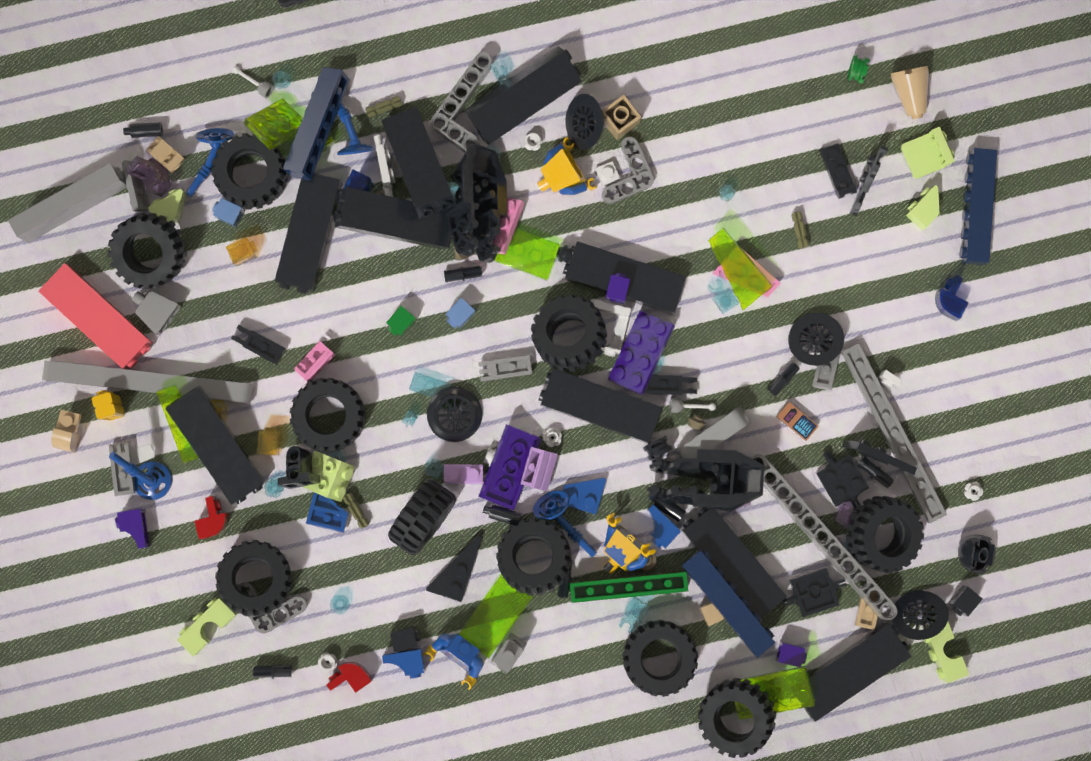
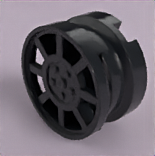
[642,436,673,461]

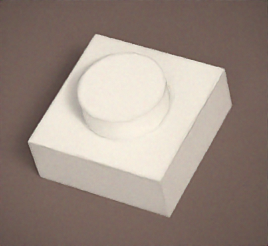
[595,161,620,187]
[878,370,902,388]

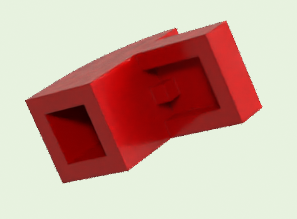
[194,496,229,539]
[326,662,373,693]

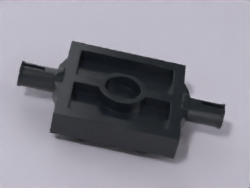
[816,450,869,511]
[782,568,847,617]

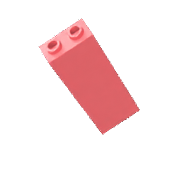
[38,263,153,370]

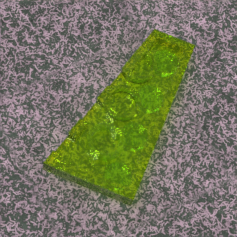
[708,227,773,311]

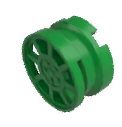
[847,54,870,84]

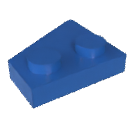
[560,478,606,514]
[306,492,349,533]

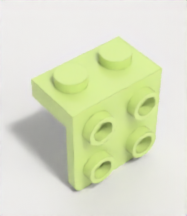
[901,127,955,179]
[304,451,355,502]

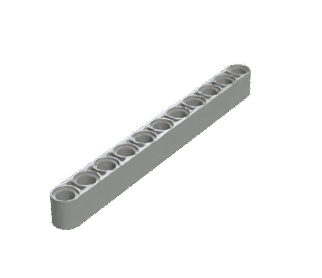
[42,360,253,404]
[751,454,897,620]

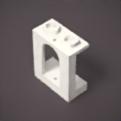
[593,299,631,357]

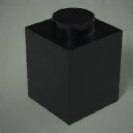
[949,585,983,617]
[390,626,421,652]

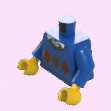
[423,633,484,690]

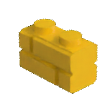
[92,390,125,421]

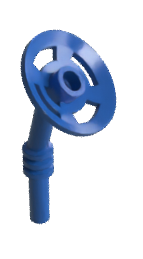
[337,102,375,155]
[185,128,235,197]
[109,452,172,500]
[533,490,597,558]

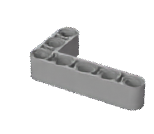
[431,52,492,153]

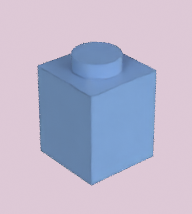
[212,198,245,228]
[446,298,476,329]

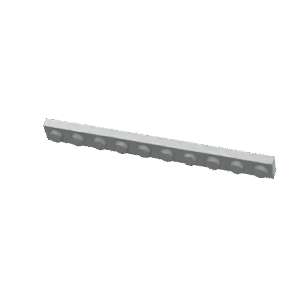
[841,343,947,523]

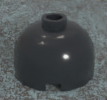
[958,534,996,574]

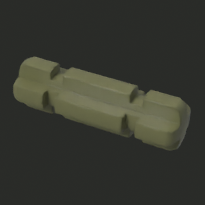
[365,96,402,118]
[791,211,809,249]
[343,493,369,529]

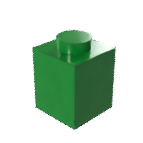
[386,306,416,337]

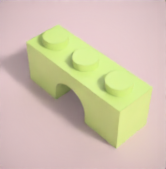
[177,598,238,656]
[922,622,969,683]

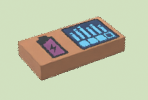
[776,402,819,441]

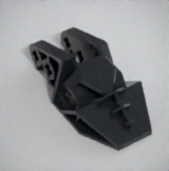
[446,143,507,263]
[647,449,765,512]

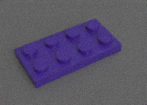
[608,311,675,395]
[478,424,542,510]

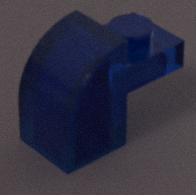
[935,275,969,321]

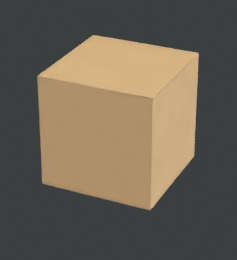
[602,95,641,140]

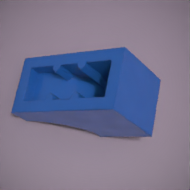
[647,505,681,548]
[382,648,425,679]

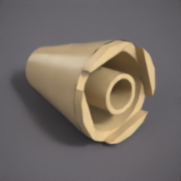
[890,66,929,120]

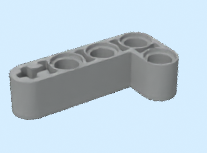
[677,406,751,458]

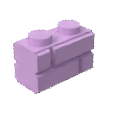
[520,447,558,491]
[444,464,483,484]

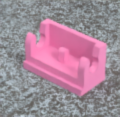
[294,340,335,382]

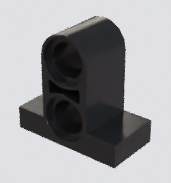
[278,446,320,489]

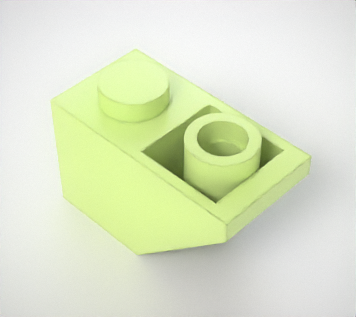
[906,185,940,231]
[147,189,187,223]

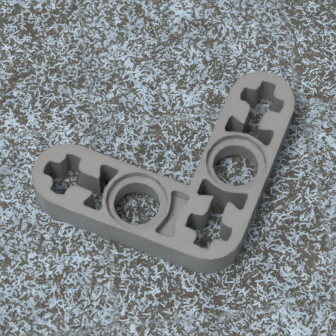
[602,137,654,205]
[237,582,308,634]

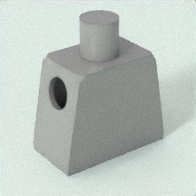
[132,291,182,336]
[490,632,527,674]

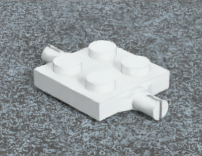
[374,135,396,197]

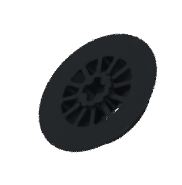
[565,94,604,150]
[788,313,844,366]
[427,387,482,442]
[891,590,949,640]

